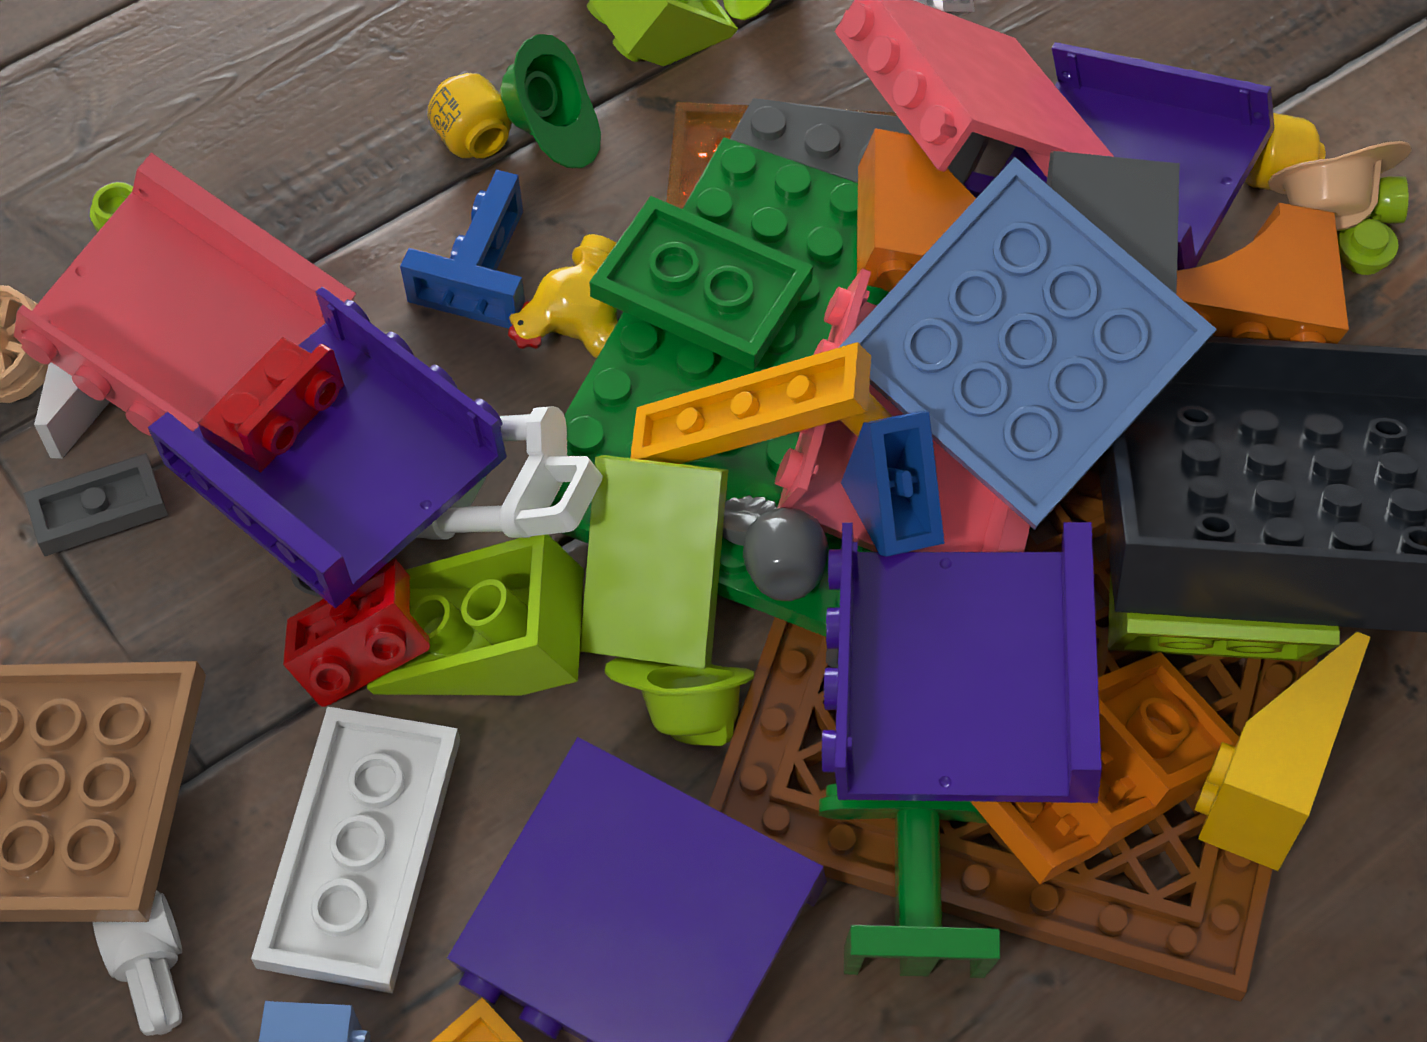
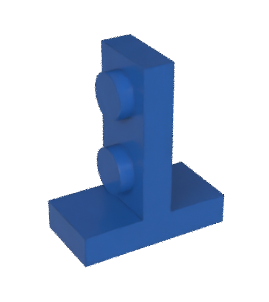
[400,169,525,329]

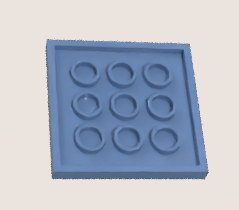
[838,157,1216,530]

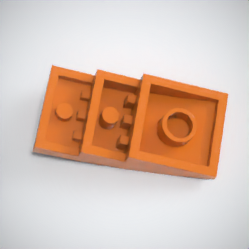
[970,652,1239,884]

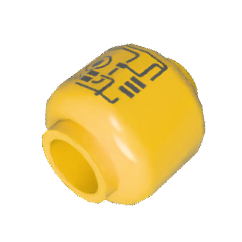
[427,73,512,159]

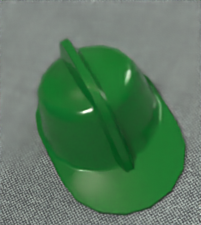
[500,34,601,169]

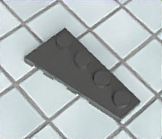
[730,98,989,185]

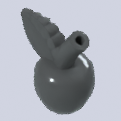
[722,495,829,601]

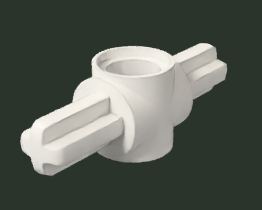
[93,890,182,1036]

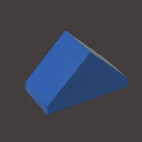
[841,411,945,557]

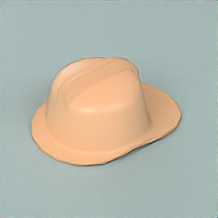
[1268,141,1411,231]

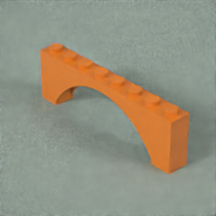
[857,128,1349,344]

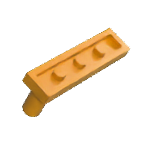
[630,342,893,464]

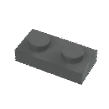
[23,453,168,557]

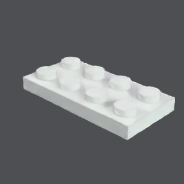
[251,706,460,993]

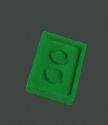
[589,196,813,370]

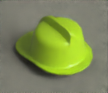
[605,657,755,746]

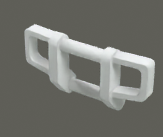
[416,406,603,540]

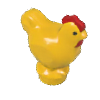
[508,234,618,358]

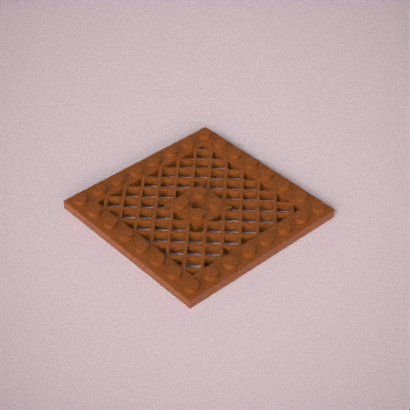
[708,461,1318,1002]

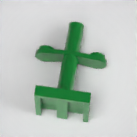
[819,784,1000,978]

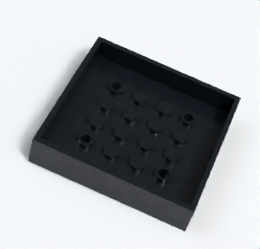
[1098,336,1427,633]

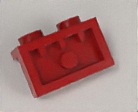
[198,337,344,473]
[283,558,430,707]

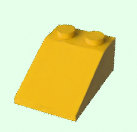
[1194,632,1370,871]

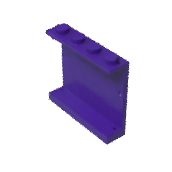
[964,42,1275,271]
[148,286,507,609]
[822,522,1101,803]
[447,737,827,1042]

